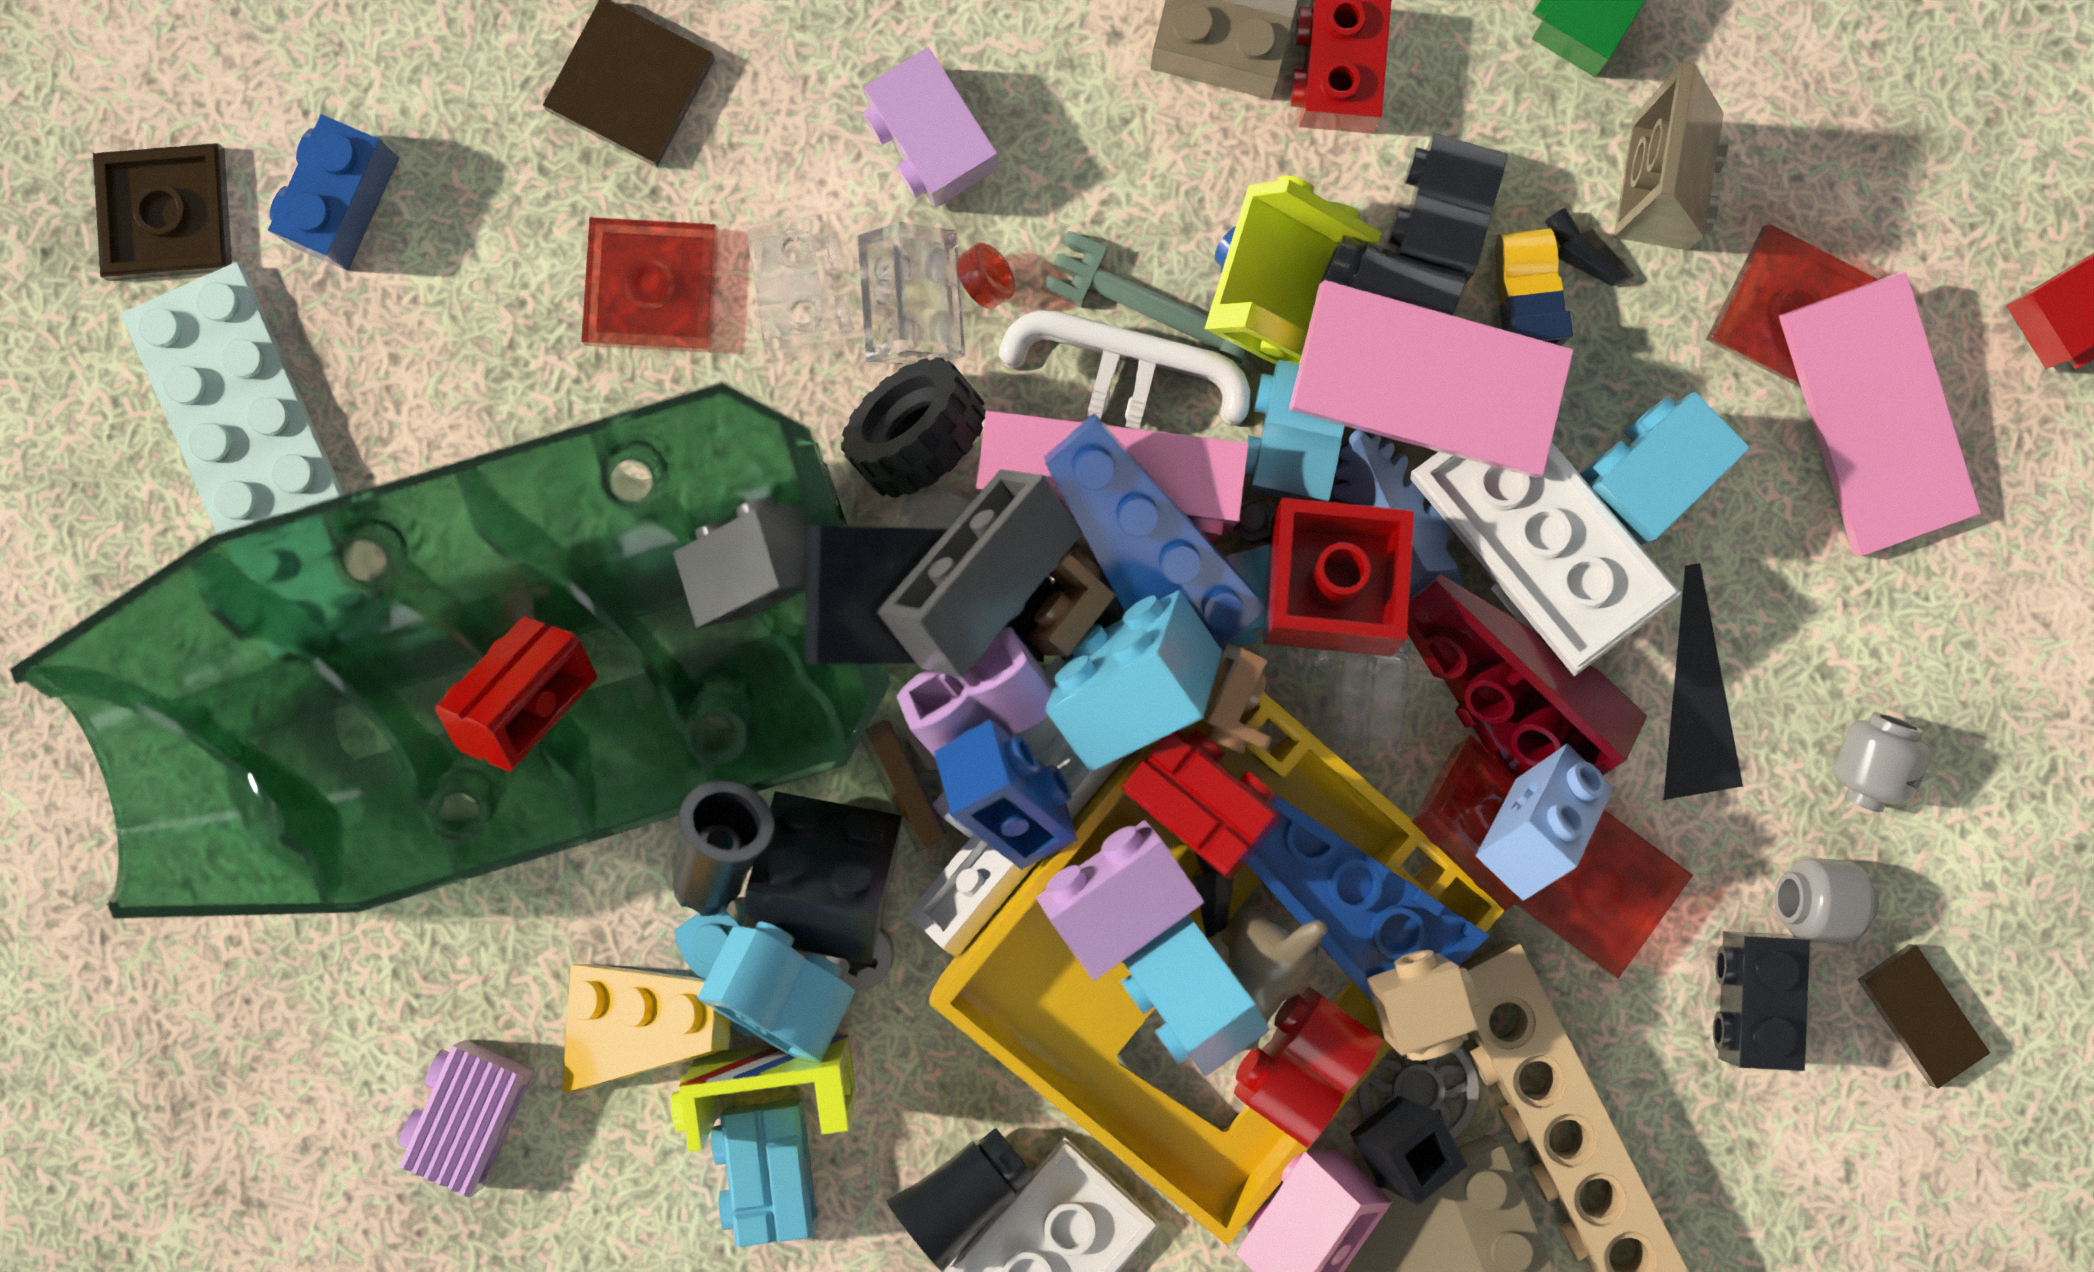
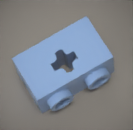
[1476,744,1614,901]

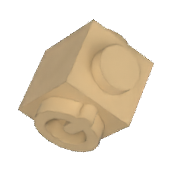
[1366,950,1479,1060]

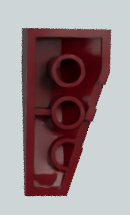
[1407,574,1647,791]

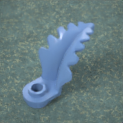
[1331,430,1463,599]

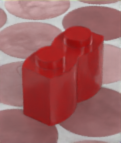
[1234,986,1383,1148]

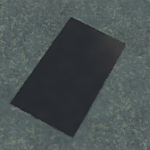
[1662,563,1743,800]

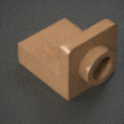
[1027,551,1115,657]
[1201,643,1272,754]

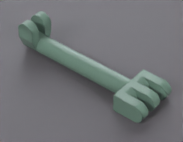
[1041,231,1247,364]

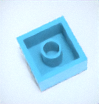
[1580,391,1750,545]
[1045,590,1223,772]

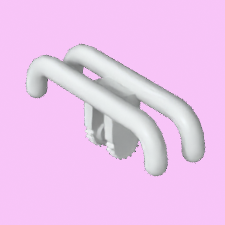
[999,310,1250,429]

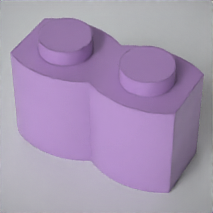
[897,628,1053,757]

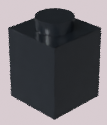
[1350,1095,1468,1205]

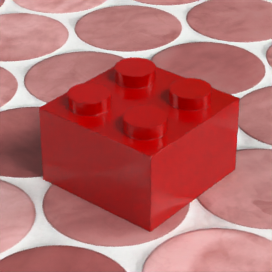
[1263,498,1414,657]

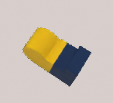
[1495,228,1573,346]

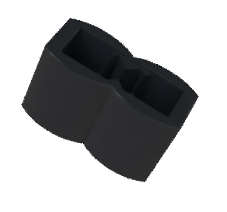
[1387,133,1508,284]

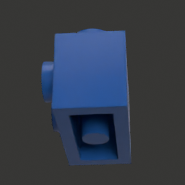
[268,114,399,271]
[934,719,1077,870]

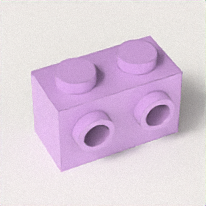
[862,46,998,209]
[1036,820,1204,981]

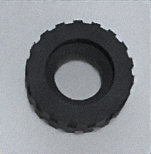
[841,357,986,498]

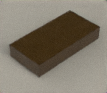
[1857,944,1990,1089]

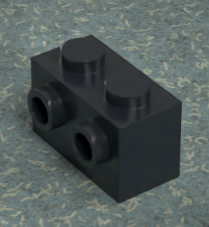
[1713,931,1810,1071]

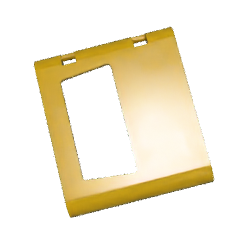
[929,656,1509,1246]

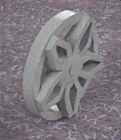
[1357,1047,1479,1140]

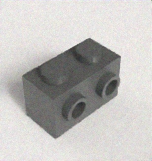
[673,497,812,628]

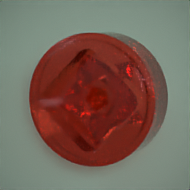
[956,243,1015,309]

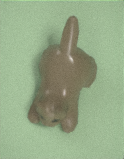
[1223,909,1327,1051]

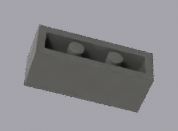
[877,469,1082,678]

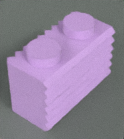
[398,1040,535,1198]

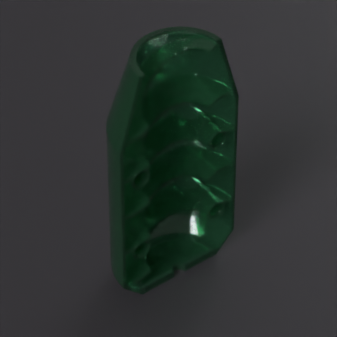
[9,381,891,919]

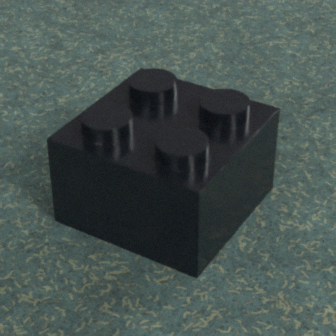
[743,791,902,964]

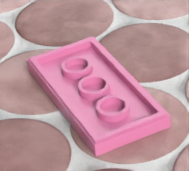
[1779,272,1981,556]
[1288,280,1574,478]

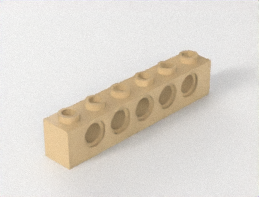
[1459,939,1689,1272]

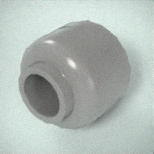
[1833,712,1932,812]
[1774,858,1879,944]

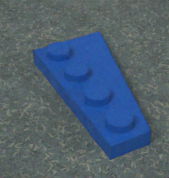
[1044,413,1268,649]
[1245,795,1490,1003]

